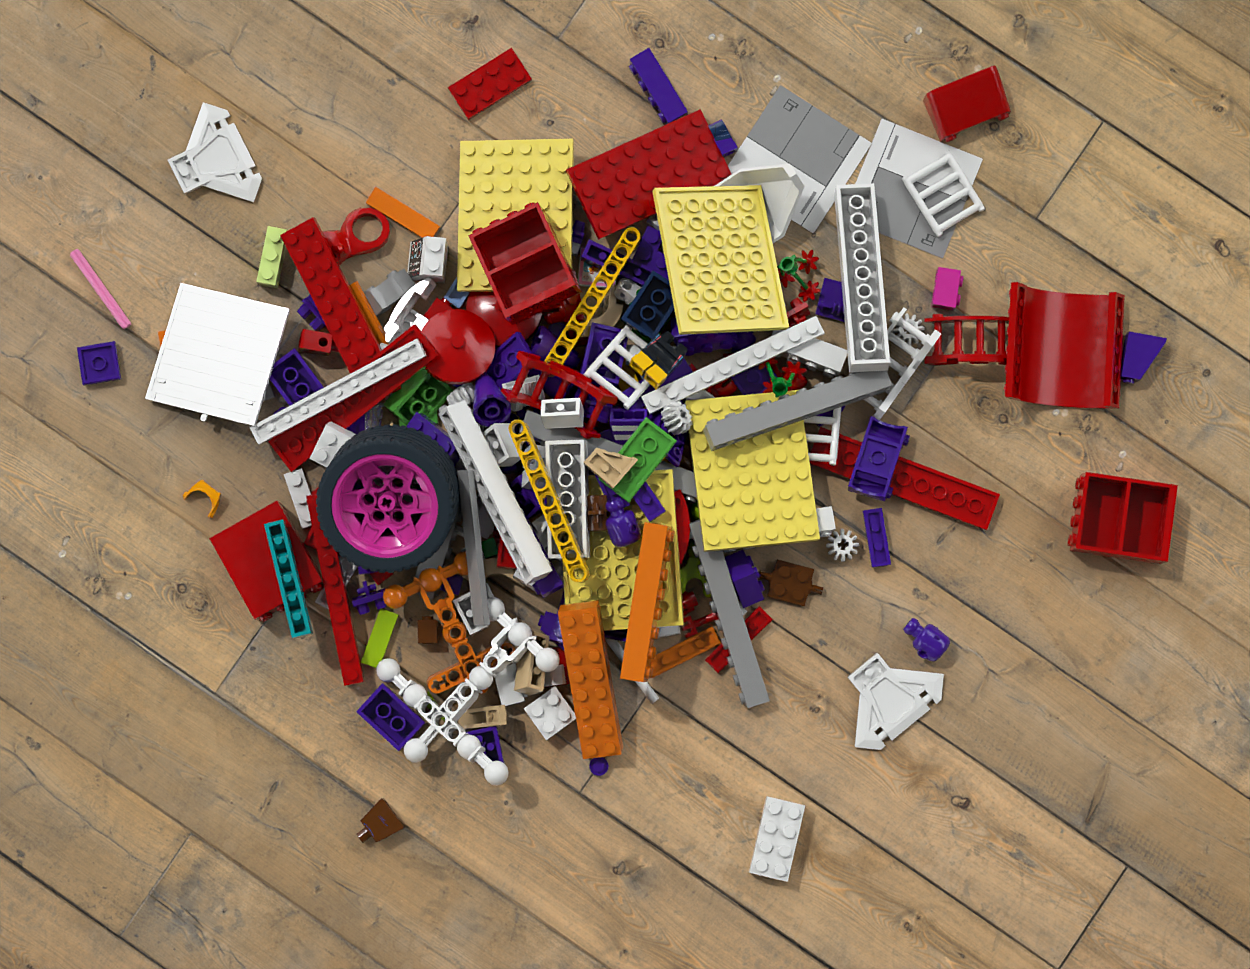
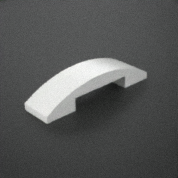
[385,277,436,344]

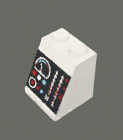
[407,236,449,283]

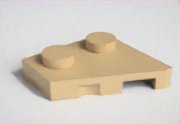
[583,448,638,489]

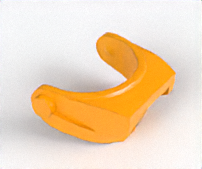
[183,480,221,518]

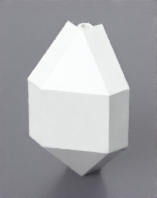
[715,164,805,243]

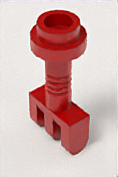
[682,610,718,638]

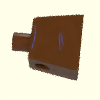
[356,798,405,843]

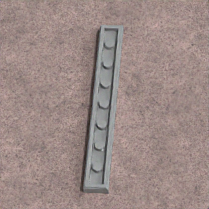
[457,470,490,626]

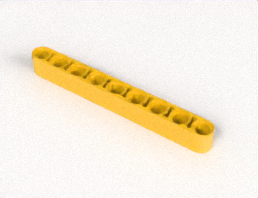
[544,227,640,377]
[508,420,590,582]

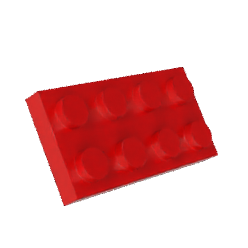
[448,47,532,120]

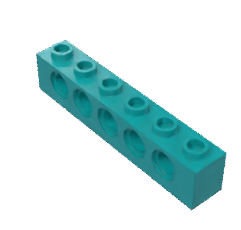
[264,519,313,639]

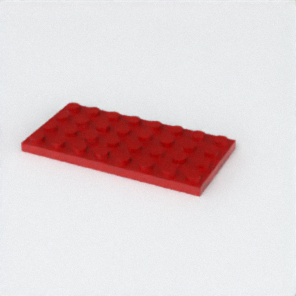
[566,109,732,240]

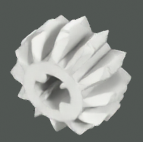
[892,313,924,346]
[447,382,475,406]
[661,401,693,435]
[826,529,859,562]

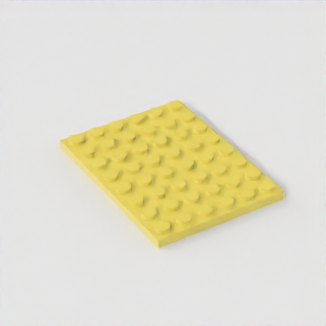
[457,139,574,292]
[652,185,789,335]
[685,390,820,552]
[562,469,684,631]

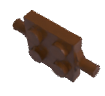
[759,559,823,606]

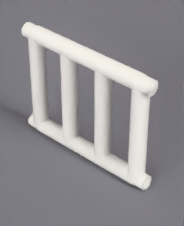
[902,150,985,237]
[584,325,650,410]
[804,407,841,466]

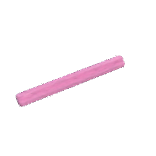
[70,249,131,329]

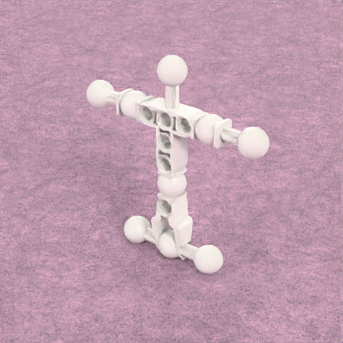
[377,597,560,786]

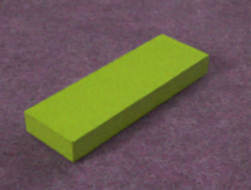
[361,608,399,668]

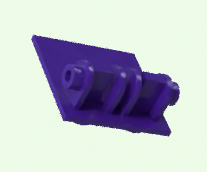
[815,278,845,322]

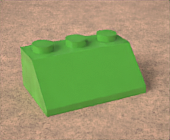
[383,367,454,426]

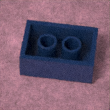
[621,271,675,341]

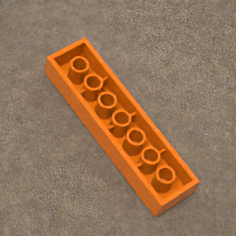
[620,522,675,682]
[558,600,623,759]

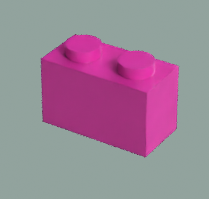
[931,267,963,310]

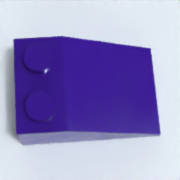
[580,322,628,388]

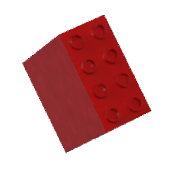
[468,202,582,325]
[1068,472,1178,564]
[209,501,324,622]

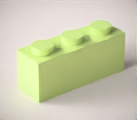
[256,226,287,289]

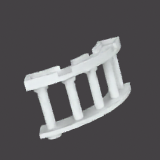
[864,307,941,420]

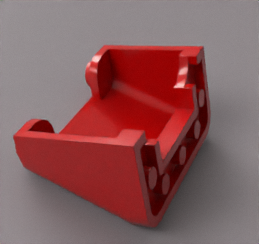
[923,65,1011,142]

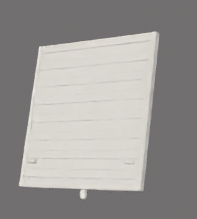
[145,283,290,426]

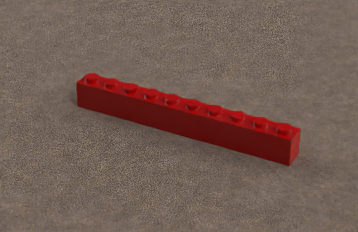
[306,494,365,686]

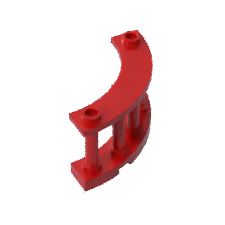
[924,314,1009,366]
[501,351,618,439]
[675,489,690,566]

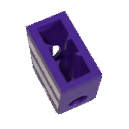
[610,409,647,445]

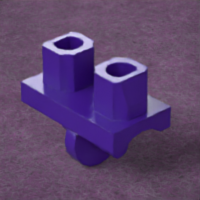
[352,581,387,615]

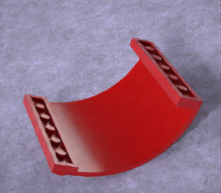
[1004,282,1125,409]

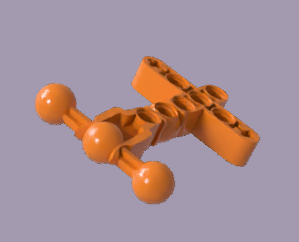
[383,551,515,694]

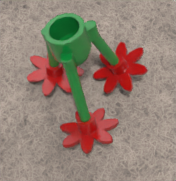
[777,250,821,302]
[758,357,807,398]

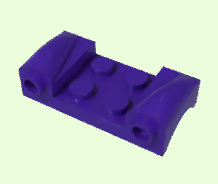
[848,416,910,502]

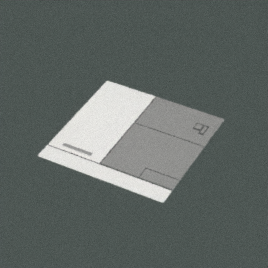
[728,85,872,233]
[855,119,983,258]

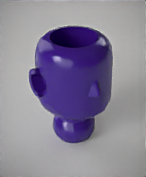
[605,498,641,547]
[903,618,950,662]

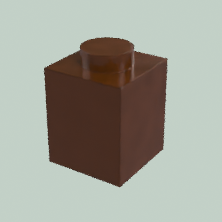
[417,616,438,644]

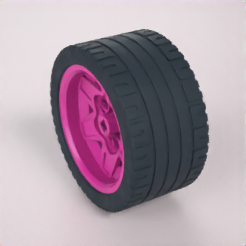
[316,424,460,573]

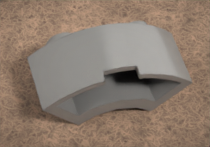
[364,269,416,317]

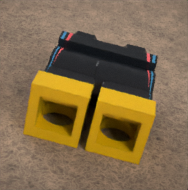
[629,331,688,390]

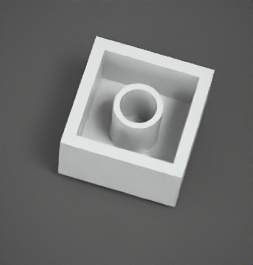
[524,686,576,740]

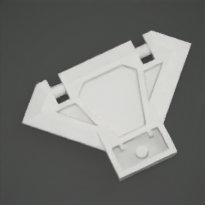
[168,102,262,203]
[847,653,944,750]

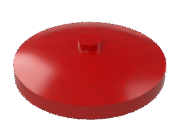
[466,292,543,347]
[421,309,495,385]

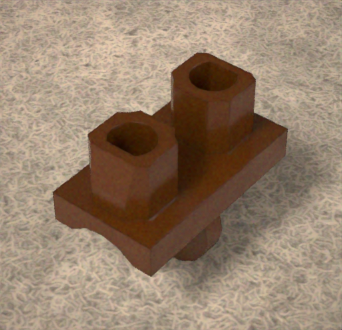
[587,495,608,531]

